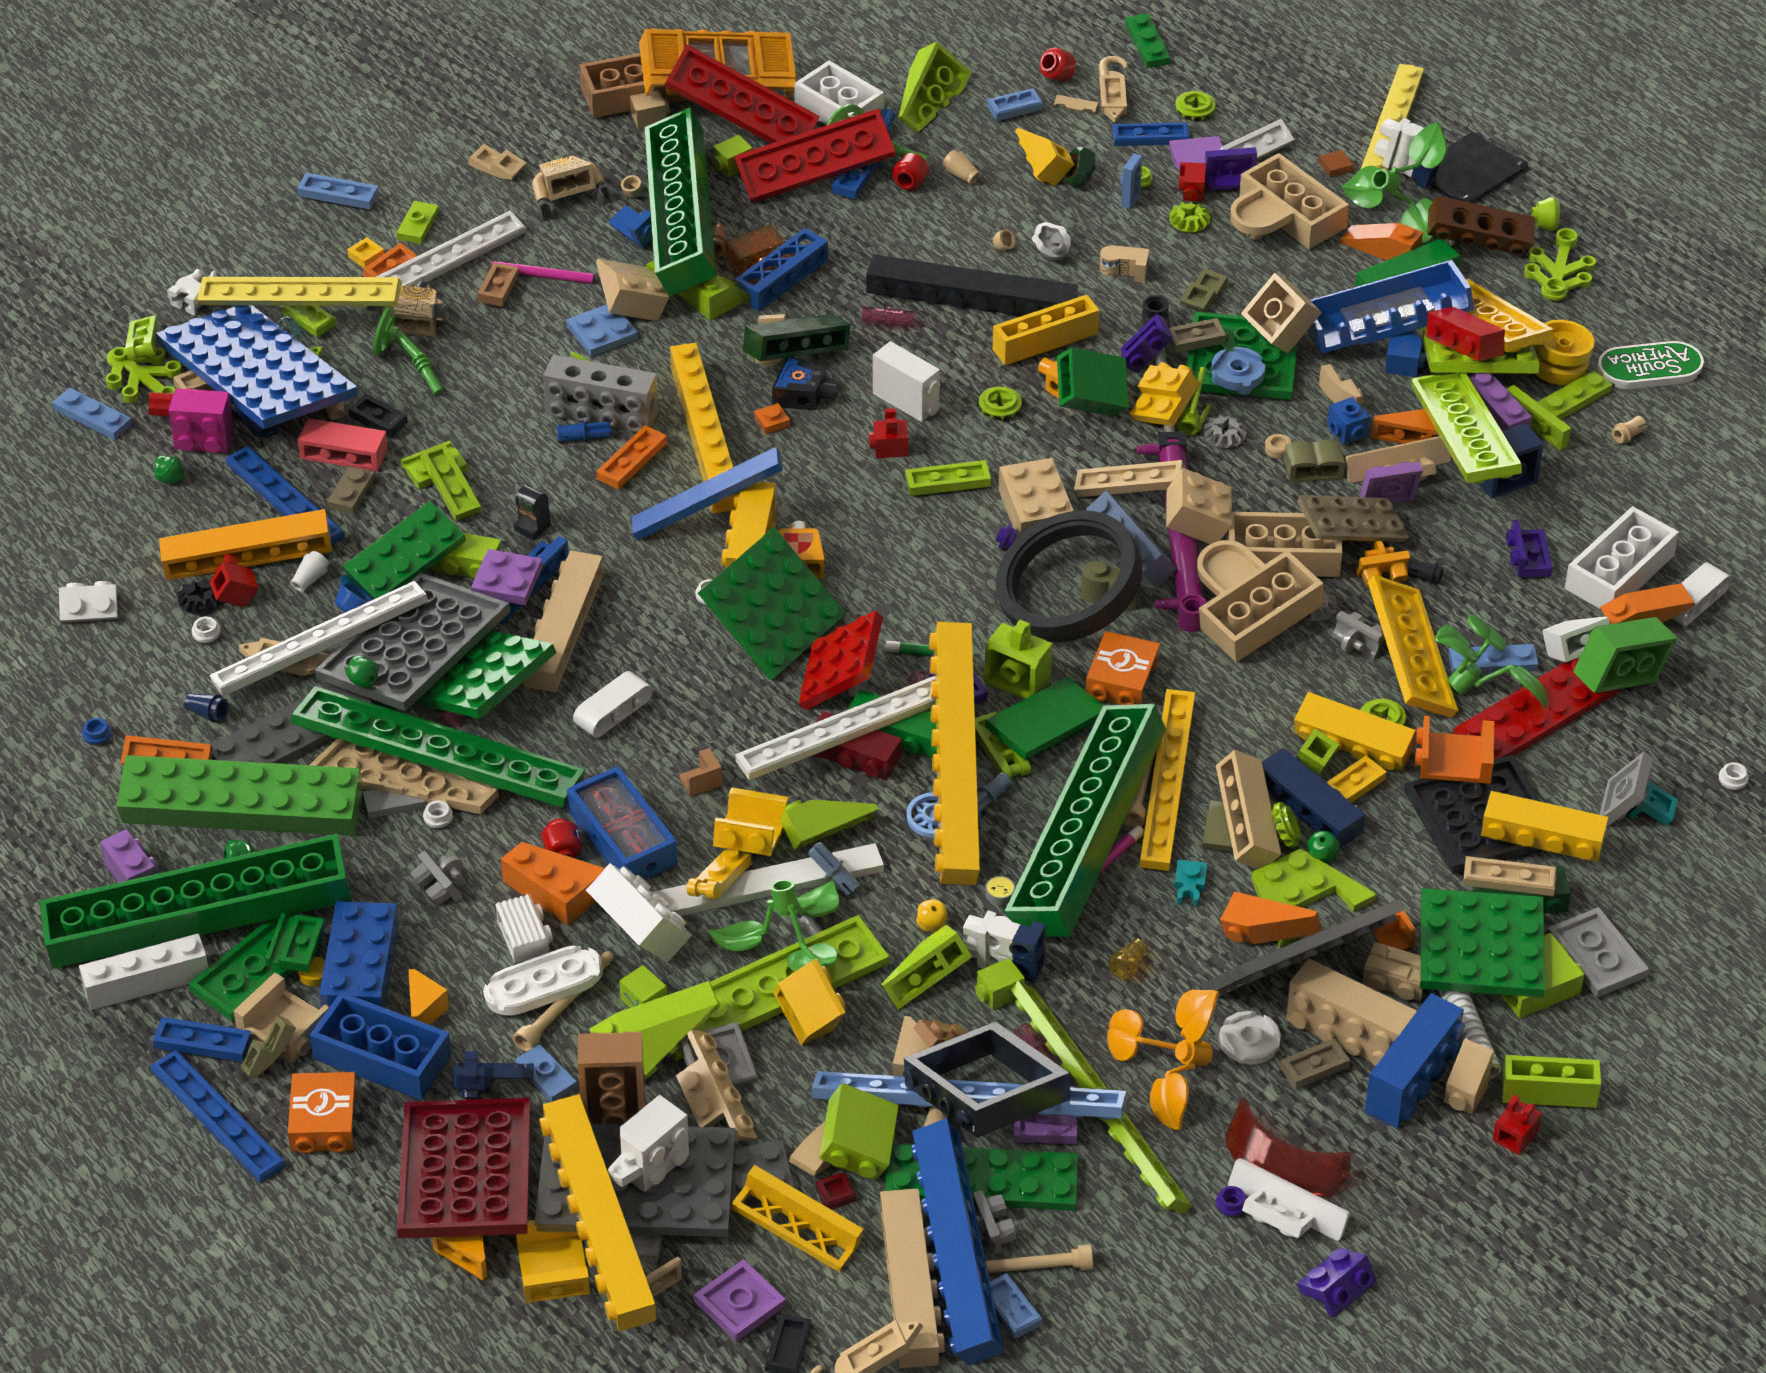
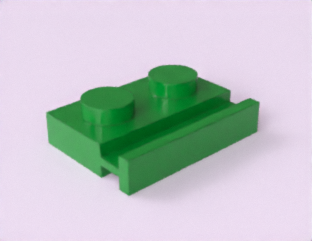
[265,913,325,972]

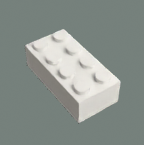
[1565,506,1679,609]

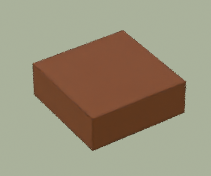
[1319,150,1354,178]

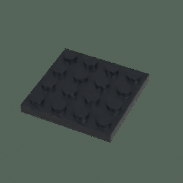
[1404,755,1541,874]

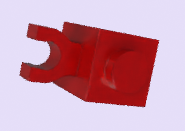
[869,408,908,459]
[209,554,259,607]
[1492,1094,1542,1155]

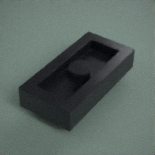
[348,394,408,437]

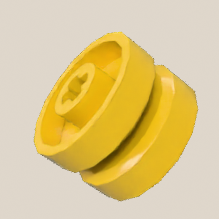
[1534,320,1595,385]

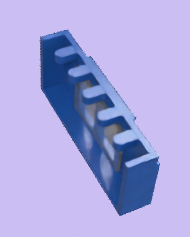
[1307,260,1474,353]

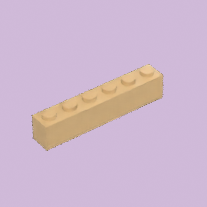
[523,550,604,693]
[880,1189,945,1368]

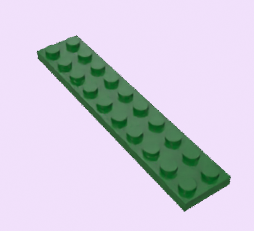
[291,686,585,808]

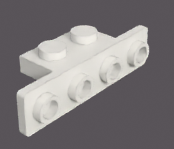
[1228,1158,1350,1241]

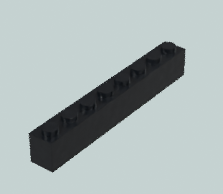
[866,254,1078,316]

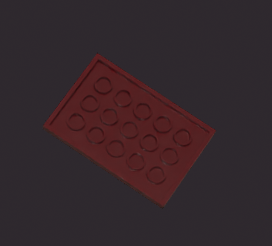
[397,1098,531,1239]

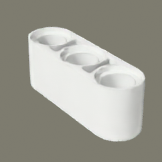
[1671,562,1732,627]
[573,671,653,738]

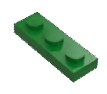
[1125,14,1170,68]

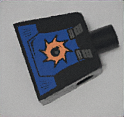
[772,357,839,410]

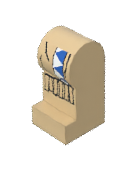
[1100,245,1149,283]

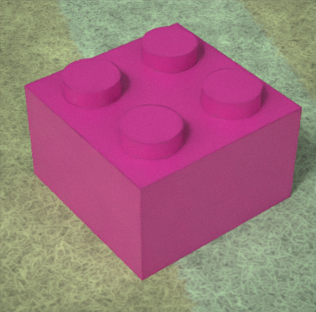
[168,388,234,453]

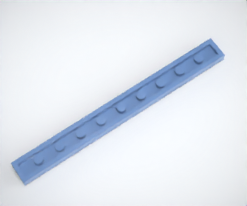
[811,1071,1127,1119]

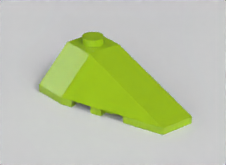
[898,41,972,132]
[646,260,751,320]
[590,981,720,1079]

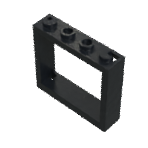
[903,1022,1070,1138]

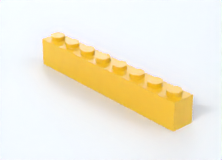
[670,343,736,514]
[539,1094,656,1332]

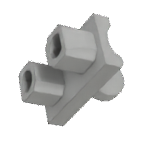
[1332,611,1385,659]
[410,851,463,906]
[973,1190,1016,1255]

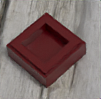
[815,1172,856,1209]

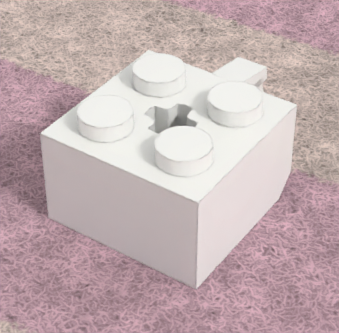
[608,1095,689,1193]

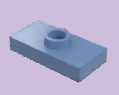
[987,88,1043,121]
[1120,153,1142,209]
[515,1044,577,1102]
[990,1273,1042,1339]

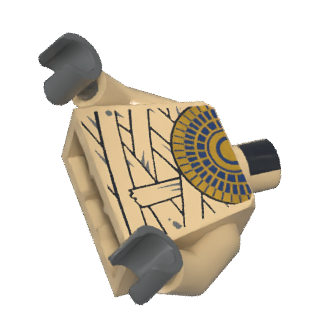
[532,156,613,221]
[366,281,449,336]

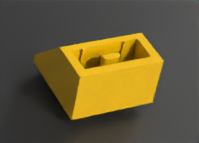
[773,959,846,1045]

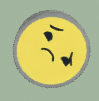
[985,876,1015,905]

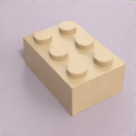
[999,458,1074,538]

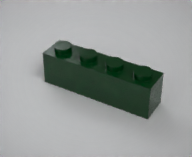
[743,314,851,362]

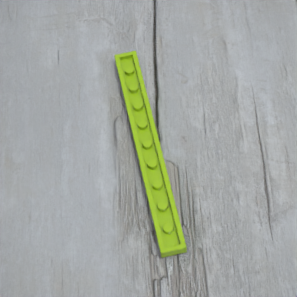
[1010,981,1192,1214]

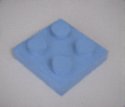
[566,304,638,357]

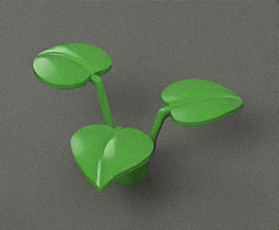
[1341,123,1447,244]
[1435,614,1547,709]
[709,879,840,971]

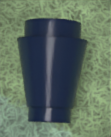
[184,693,229,722]

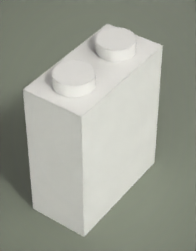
[873,341,940,422]

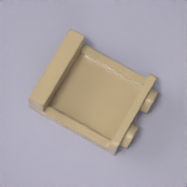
[234,973,329,1063]

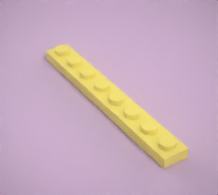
[1361,64,1424,171]
[198,277,402,306]

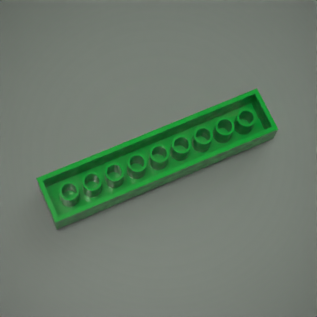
[645,108,717,296]
[1005,704,1166,937]
[39,834,352,969]

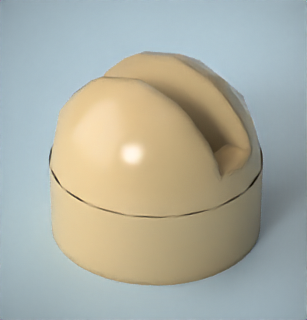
[621,175,642,198]
[993,229,1016,251]

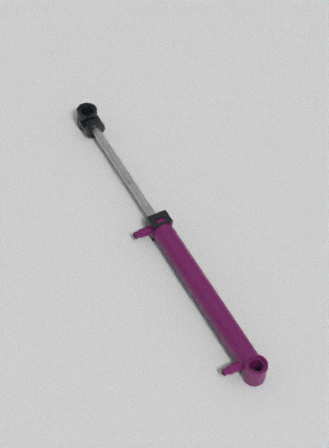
[1137,295,1207,632]

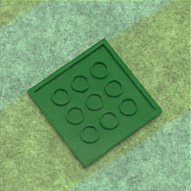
[1187,312,1298,400]
[697,527,846,680]
[414,631,557,719]
[1420,888,1545,998]

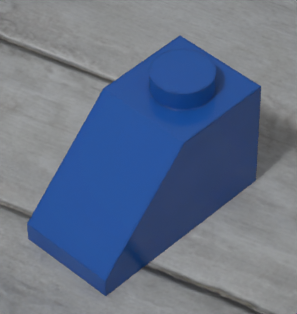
[1385,331,1426,377]

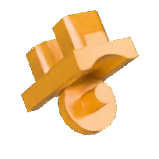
[1355,540,1410,587]

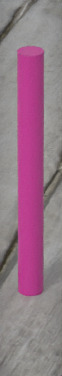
[491,261,595,284]

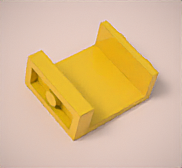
[713,787,789,856]
[516,1220,590,1303]

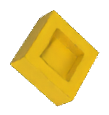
[347,237,384,268]

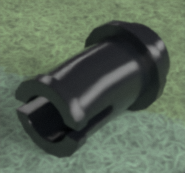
[1407,558,1444,584]

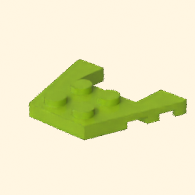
[1251,849,1376,948]

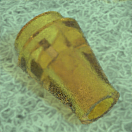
[1109,938,1147,979]

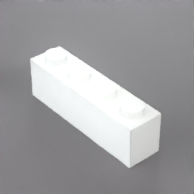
[79,933,208,1010]

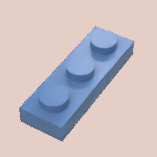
[297,172,379,210]
[52,388,132,440]
[1448,644,1538,674]

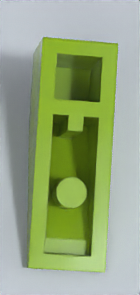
[779,800,878,850]
[881,925,972,1010]

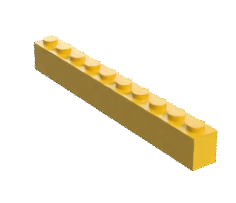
[929,622,980,885]

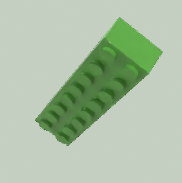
[116,755,364,836]

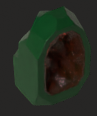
[1064,146,1096,188]

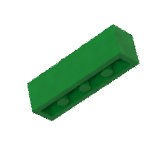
[1355,239,1460,291]
[847,689,937,759]

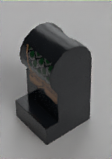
[514,484,551,541]

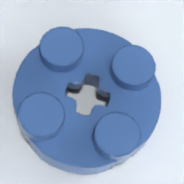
[1211,347,1265,394]

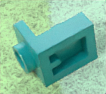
[1628,782,1678,826]

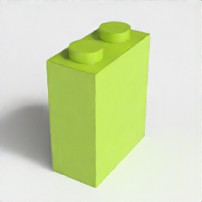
[1501,933,1585,1018]
[819,1083,898,1180]

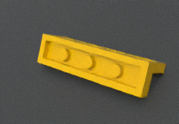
[731,1165,863,1272]

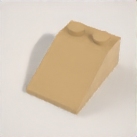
[596,258,669,321]

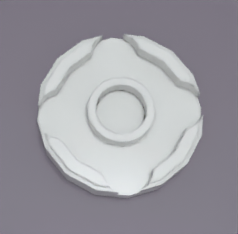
[1219,1011,1281,1065]

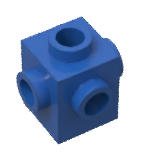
[1327,397,1370,445]

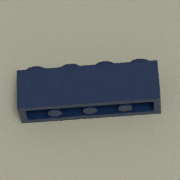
[1262,748,1365,848]

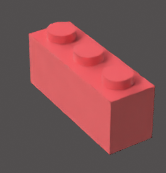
[298,418,388,472]

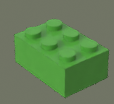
[1573,617,1677,693]

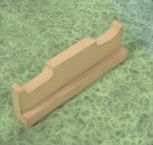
[1054,95,1098,114]

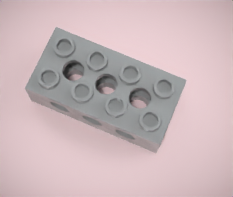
[543,355,658,432]

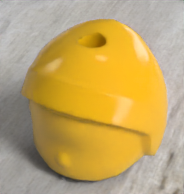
[916,899,948,933]

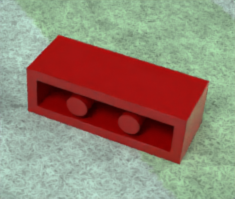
[1426,306,1505,361]

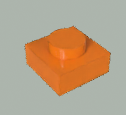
[754,403,790,434]

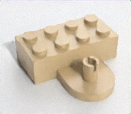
[1230,153,1349,249]
[1197,540,1324,663]

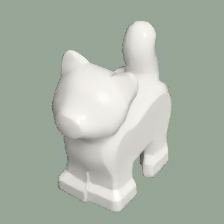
[167,269,217,316]

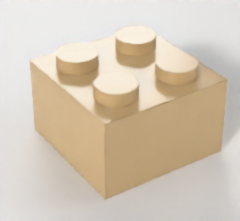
[1241,273,1322,353]
[1166,468,1232,544]

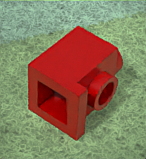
[1178,162,1206,202]

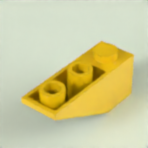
[1015,128,1074,186]

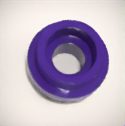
[995,523,1018,550]
[1216,1186,1247,1217]

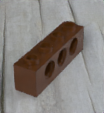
[1427,196,1535,256]

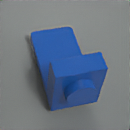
[609,205,653,249]

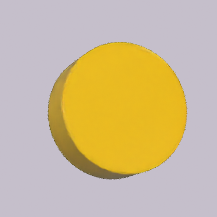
[298,957,325,987]

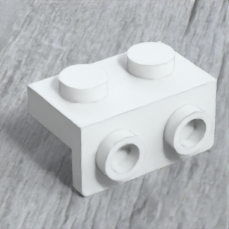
[59,581,119,623]

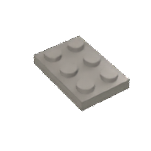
[1547,907,1649,998]

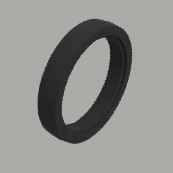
[996,510,1143,643]

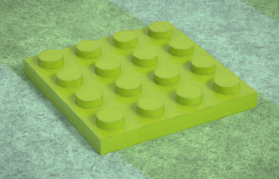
[1420,327,1540,374]

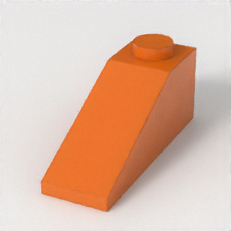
[1339,223,1423,260]
[1372,409,1439,444]
[1600,583,1695,624]
[1220,891,1322,944]

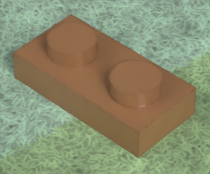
[477,263,519,307]
[913,1019,968,1048]

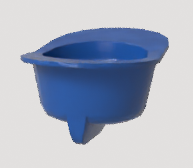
[335,575,372,614]

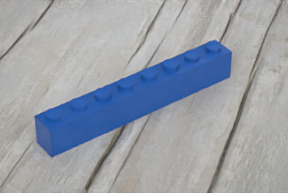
[911,1118,1004,1365]

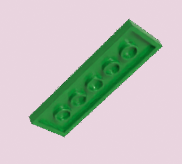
[885,1143,1078,1211]

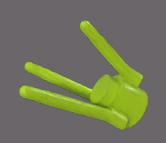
[1175,367,1212,436]

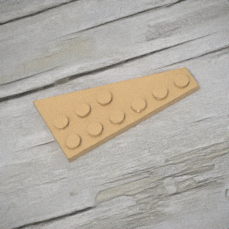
[310,739,499,814]

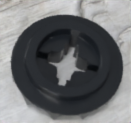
[178,578,222,614]

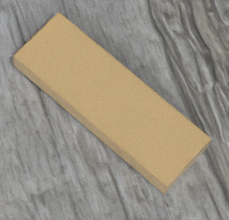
[1463,856,1556,896]

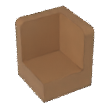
[679,748,722,797]

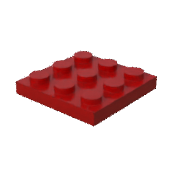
[798,610,883,710]

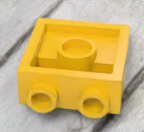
[1130,362,1200,426]

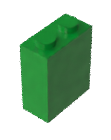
[1057,347,1129,416]

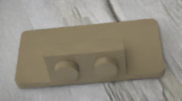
[1297,495,1409,542]

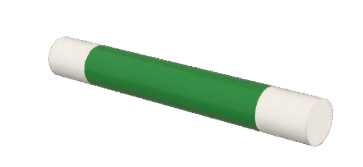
[885,641,934,657]

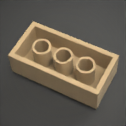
[1226,512,1342,577]
[1286,958,1417,1066]

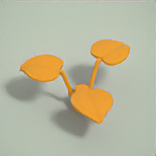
[1107,990,1219,1130]

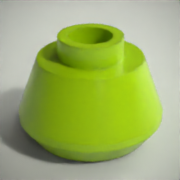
[1531,197,1560,232]

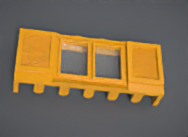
[639,28,796,99]

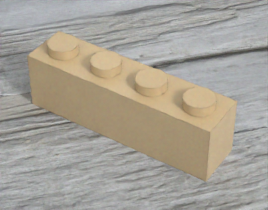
[1216,750,1281,869]

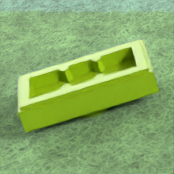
[397,201,439,244]
[281,305,336,337]

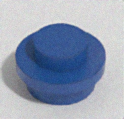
[82,718,112,745]

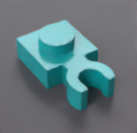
[1174,860,1207,907]

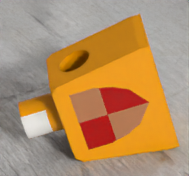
[778,521,824,579]

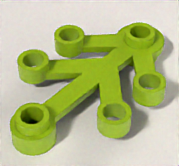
[1524,228,1596,301]
[106,347,182,403]

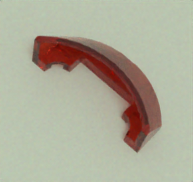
[1225,1097,1352,1199]

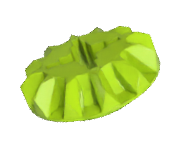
[1175,91,1215,120]
[1169,201,1211,232]
[979,387,1022,421]
[1361,699,1406,726]
[1272,802,1301,848]

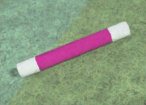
[1100,826,1145,873]

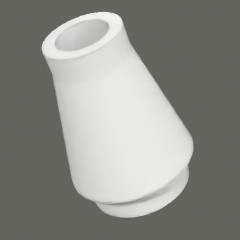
[290,551,329,592]

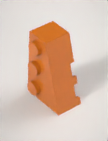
[501,842,605,926]

